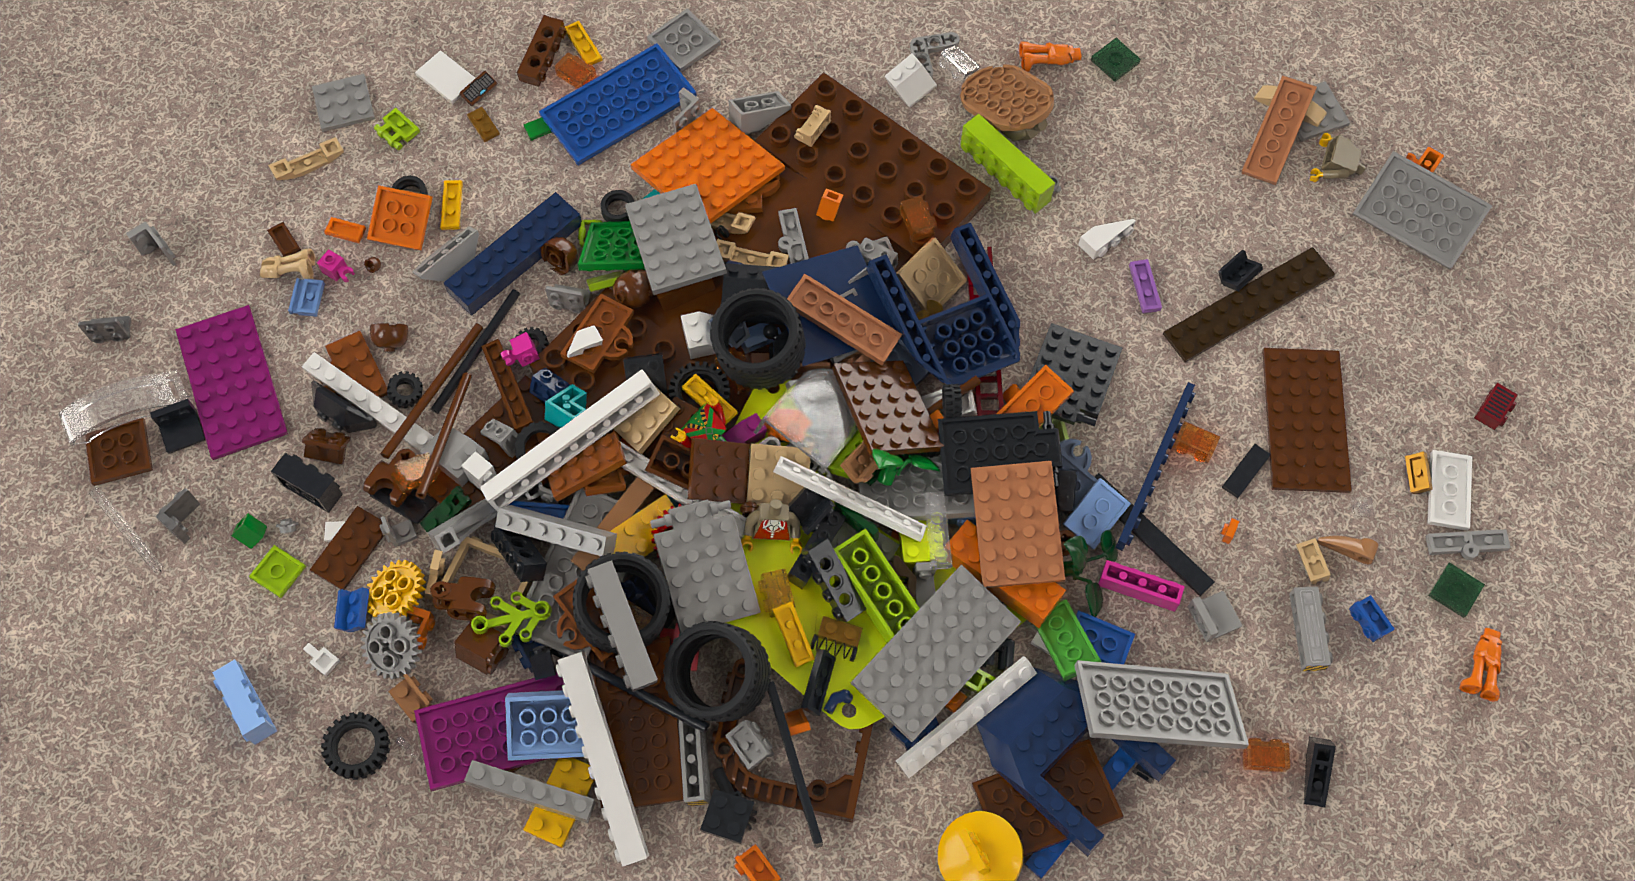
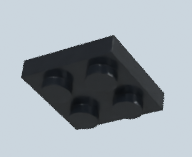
[700,789,755,844]

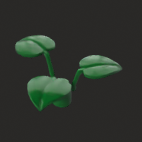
[872,449,941,486]

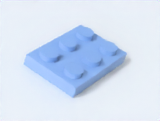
[1063,478,1131,549]

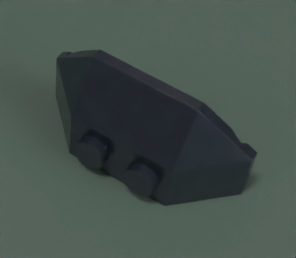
[311,380,377,433]

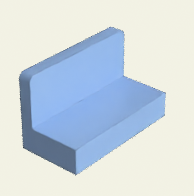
[741,323,781,354]

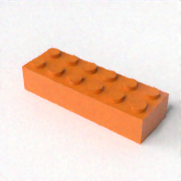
[943,520,1066,628]

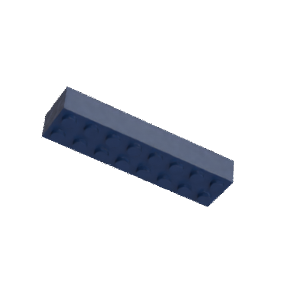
[444,192,582,316]

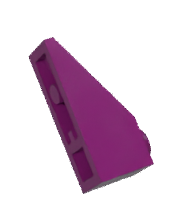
[722,413,767,446]

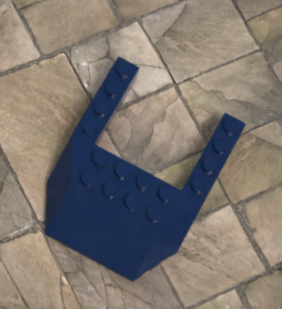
[866,223,1020,386]
[976,667,1176,857]

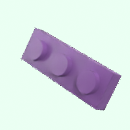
[1129,259,1162,314]

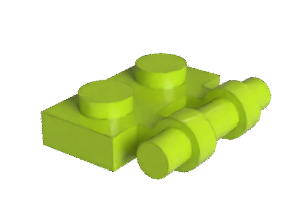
[374,108,420,151]

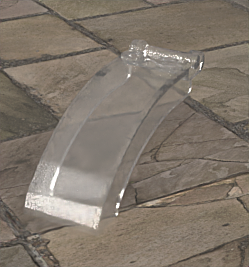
[59,369,192,446]

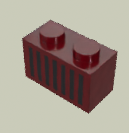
[1474,383,1518,430]

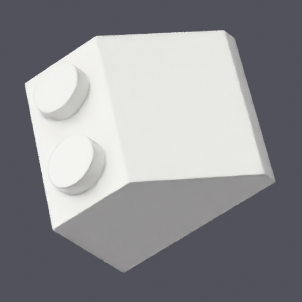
[885,54,937,108]
[681,311,715,359]

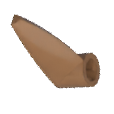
[1317,536,1379,565]

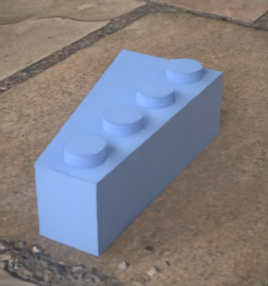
[212,659,277,745]

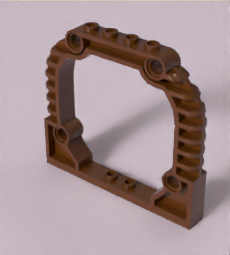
[711,658,873,823]

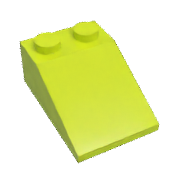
[898,519,944,569]

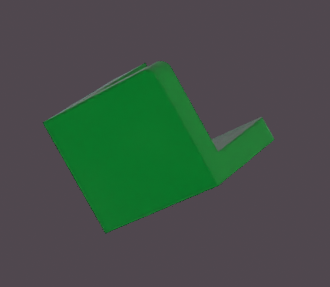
[231,513,267,549]

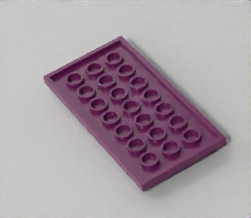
[175,305,288,460]
[414,672,565,792]

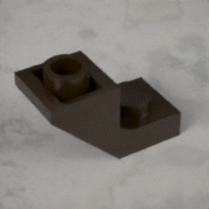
[888,555,917,599]

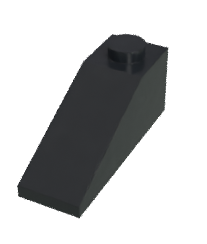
[1304,736,1336,807]

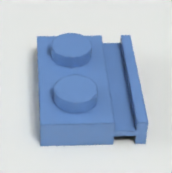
[288,278,325,317]

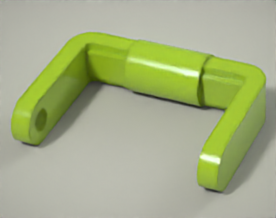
[578,220,602,247]

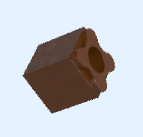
[454,621,509,675]

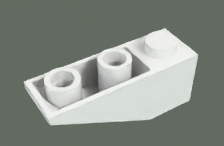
[1078,219,1136,260]

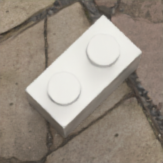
[461,451,497,491]

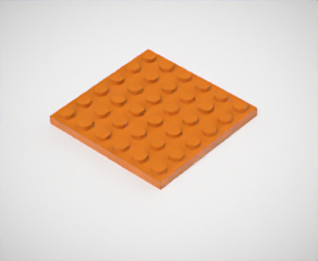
[631,108,785,224]

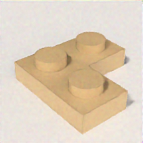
[425,550,446,600]

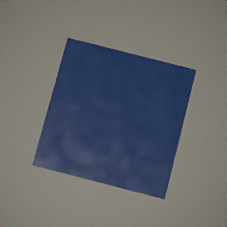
[762,245,895,366]

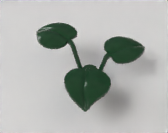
[1063,530,1118,617]

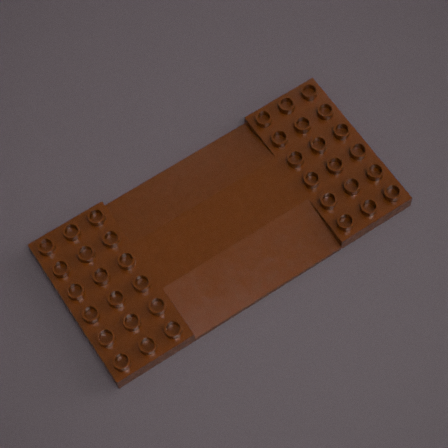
[529,72,992,459]

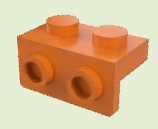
[734,844,781,881]

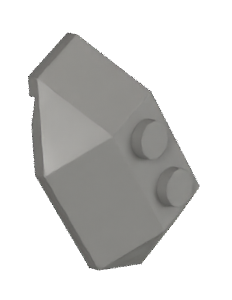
[412,226,479,281]

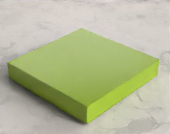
[586,270,623,292]
[248,545,307,598]

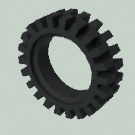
[669,361,730,409]
[321,712,390,780]

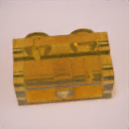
[758,569,796,618]

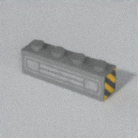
[1289,587,1333,671]
[678,720,711,806]

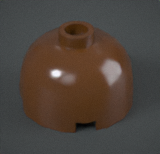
[541,237,578,275]
[613,270,651,309]
[370,323,409,353]

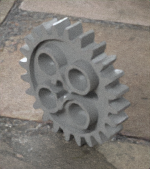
[361,612,422,679]

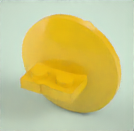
[938,811,1023,881]

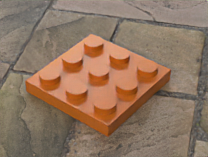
[367,185,433,251]

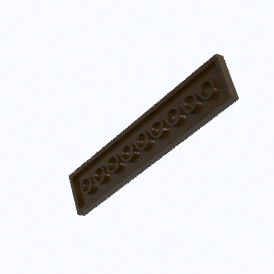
[1163,247,1336,362]

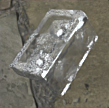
[937,45,980,84]

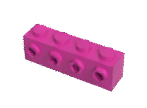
[1098,560,1185,612]

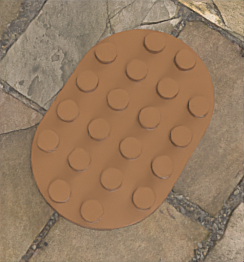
[960,64,1054,132]

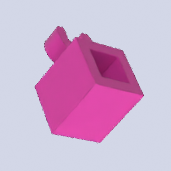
[317,249,355,282]
[500,332,540,367]

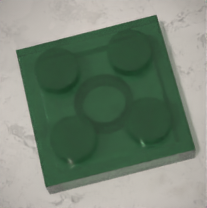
[1091,38,1141,82]
[1428,562,1485,618]

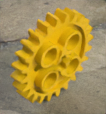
[367,560,426,617]

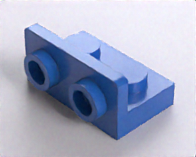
[334,587,369,632]

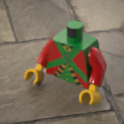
[671,391,727,448]

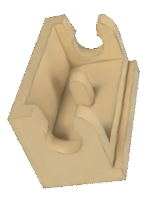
[794,105,831,147]
[1296,538,1331,585]

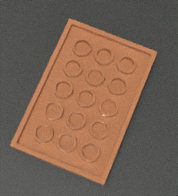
[971,461,1065,588]

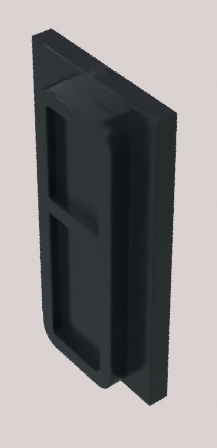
[370,487,437,525]

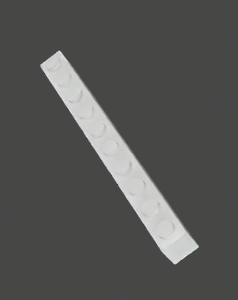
[480,370,660,512]
[556,652,649,867]

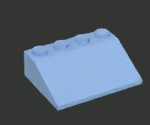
[505,690,584,761]

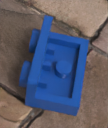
[1349,595,1395,642]

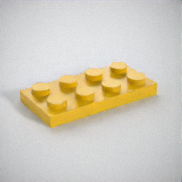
[609,494,675,557]
[523,757,595,848]

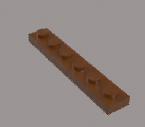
[481,338,533,434]

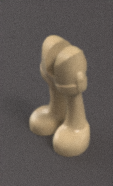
[260,249,315,279]

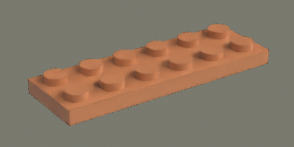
[1241,75,1317,185]
[787,274,902,365]

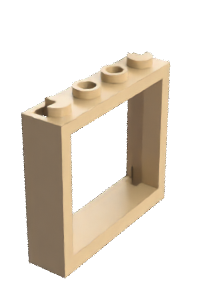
[432,536,533,632]

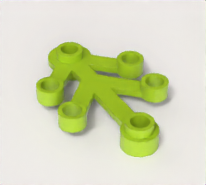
[471,591,552,647]

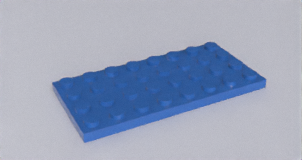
[539,43,697,166]

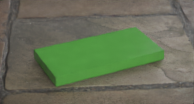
[1034,599,1101,682]

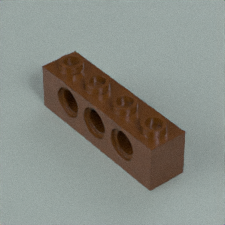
[517,15,567,87]

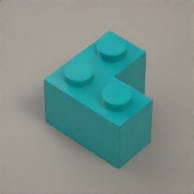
[545,384,587,428]

